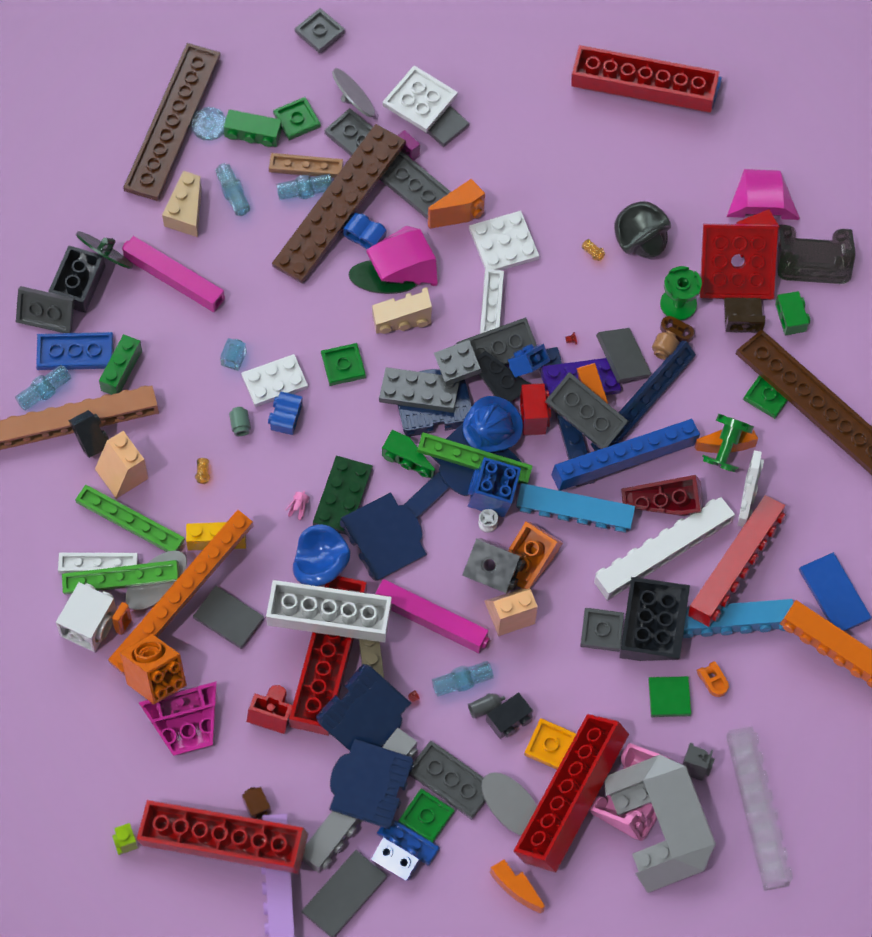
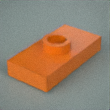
[112,602,132,635]

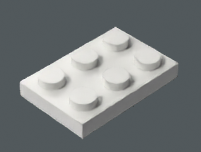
[241,354,308,407]

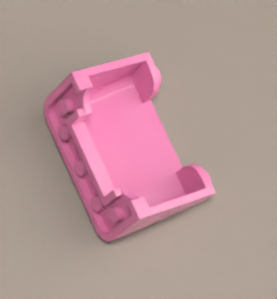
[589,743,670,841]

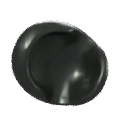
[614,201,671,258]

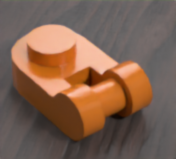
[697,661,729,697]

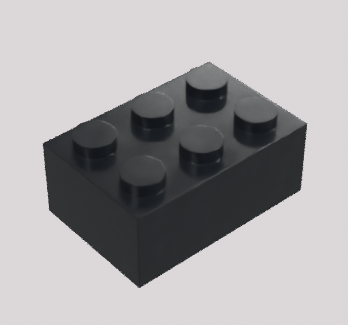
[48,245,106,313]

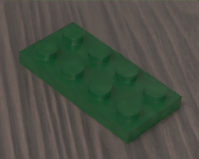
[313,455,373,535]

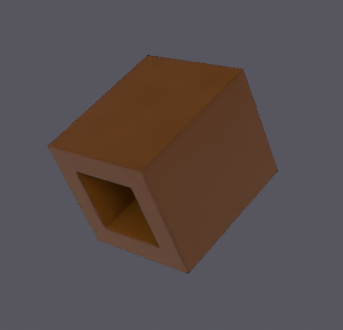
[242,786,271,819]

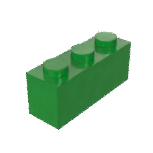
[223,109,282,147]
[99,334,142,395]

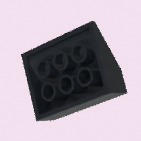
[620,577,690,661]

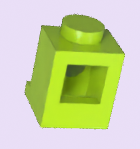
[112,823,138,855]

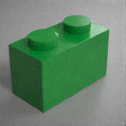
[775,291,810,336]

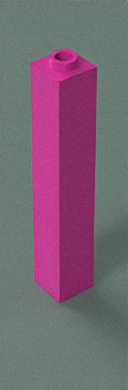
[122,236,225,312]
[374,579,490,653]

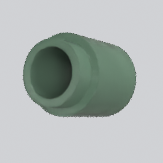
[229,407,251,436]

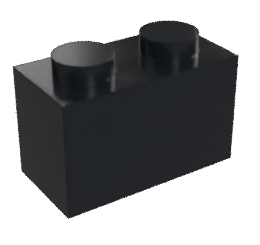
[68,410,109,458]
[486,692,533,739]

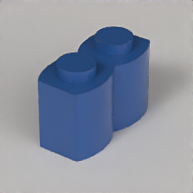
[343,213,386,249]
[268,391,303,435]

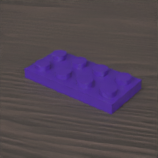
[539,358,621,396]

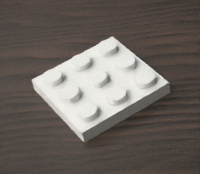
[383,66,458,133]
[469,211,539,270]

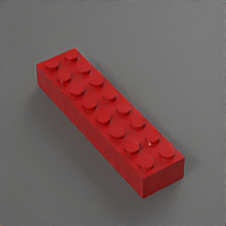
[571,45,720,113]
[289,576,367,736]
[513,714,629,873]
[136,800,308,874]

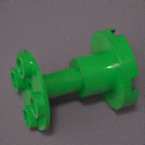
[660,266,702,320]
[702,413,754,472]

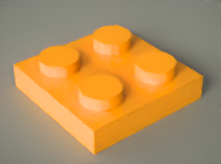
[524,718,576,770]

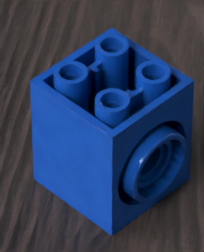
[467,457,521,518]

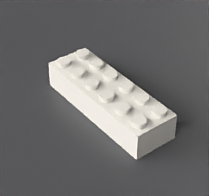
[266,580,391,642]

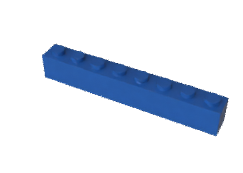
[551,419,700,491]

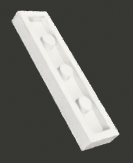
[480,268,504,334]
[58,553,138,574]

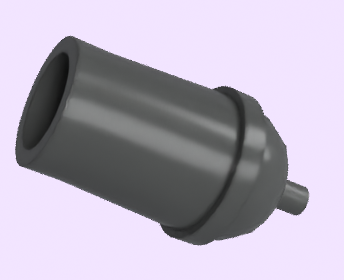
[468,693,505,718]

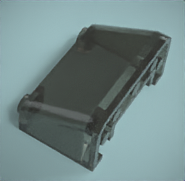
[777,225,856,284]

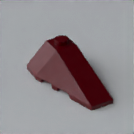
[621,475,703,516]

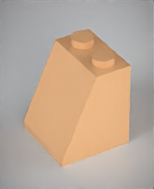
[95,431,148,499]
[485,588,538,636]

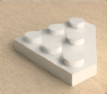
[737,450,764,527]

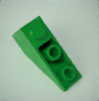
[382,430,435,478]

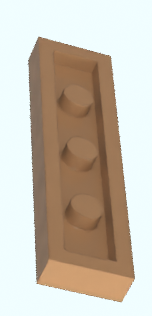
[269,153,343,178]

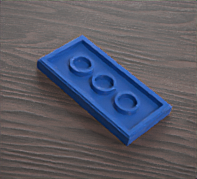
[36,332,113,370]
[799,552,872,632]

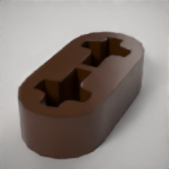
[660,316,694,343]

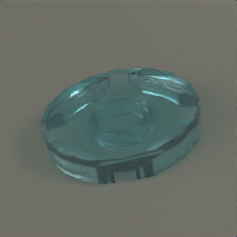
[191,107,226,141]

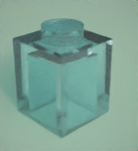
[220,338,247,371]

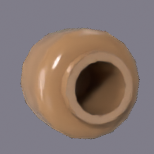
[652,331,679,360]

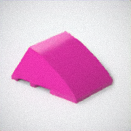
[727,169,800,220]
[366,226,438,286]
[138,681,217,756]

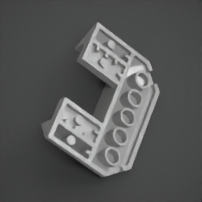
[605,755,716,893]

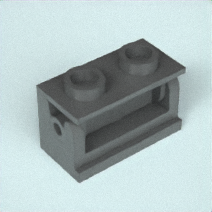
[683,743,715,781]

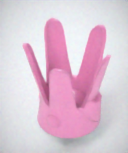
[285,491,310,520]

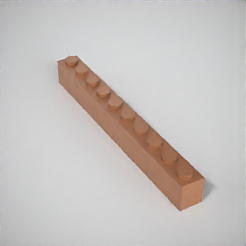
[0,386,159,450]

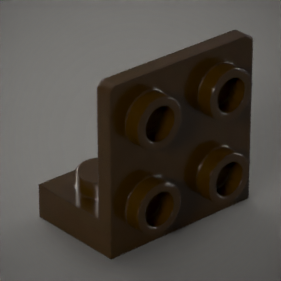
[724,298,766,333]

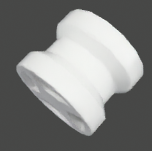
[478,509,498,533]

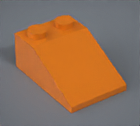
[428,178,485,229]
[509,521,563,589]

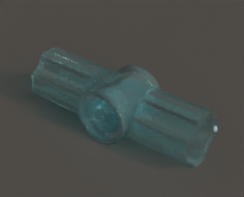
[215,163,250,216]
[276,174,332,200]
[15,365,71,411]
[432,661,494,697]

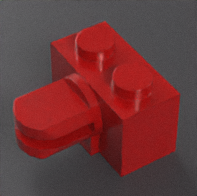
[246,685,292,734]

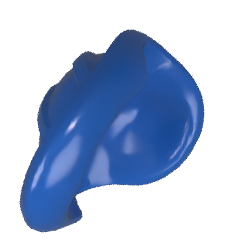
[463,396,523,453]
[293,524,350,586]

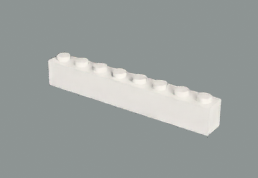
[594,497,735,601]

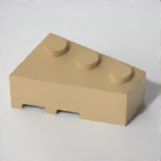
[162,171,202,237]
[372,287,432,334]

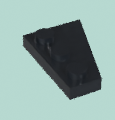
[476,351,531,403]

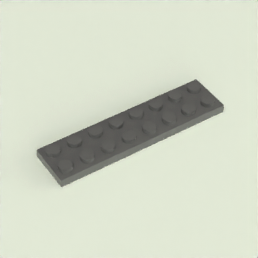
[324,108,451,220]

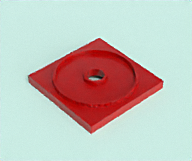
[699,223,778,299]

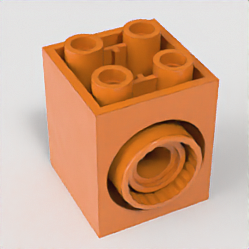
[120,634,187,704]

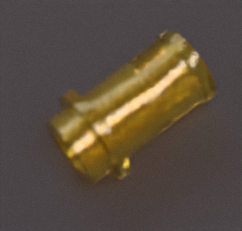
[581,239,605,261]
[195,458,210,484]

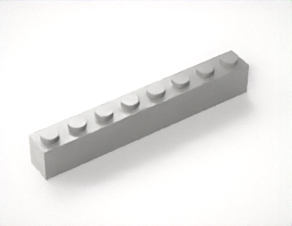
[302,728,418,873]

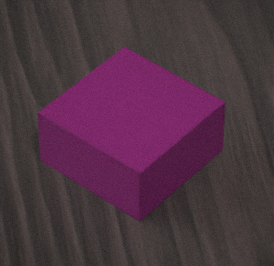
[397,130,420,161]

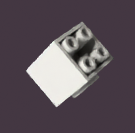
[56,582,117,652]

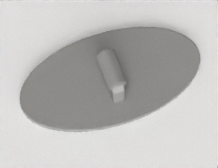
[332,68,375,117]
[126,551,187,610]
[482,773,537,836]

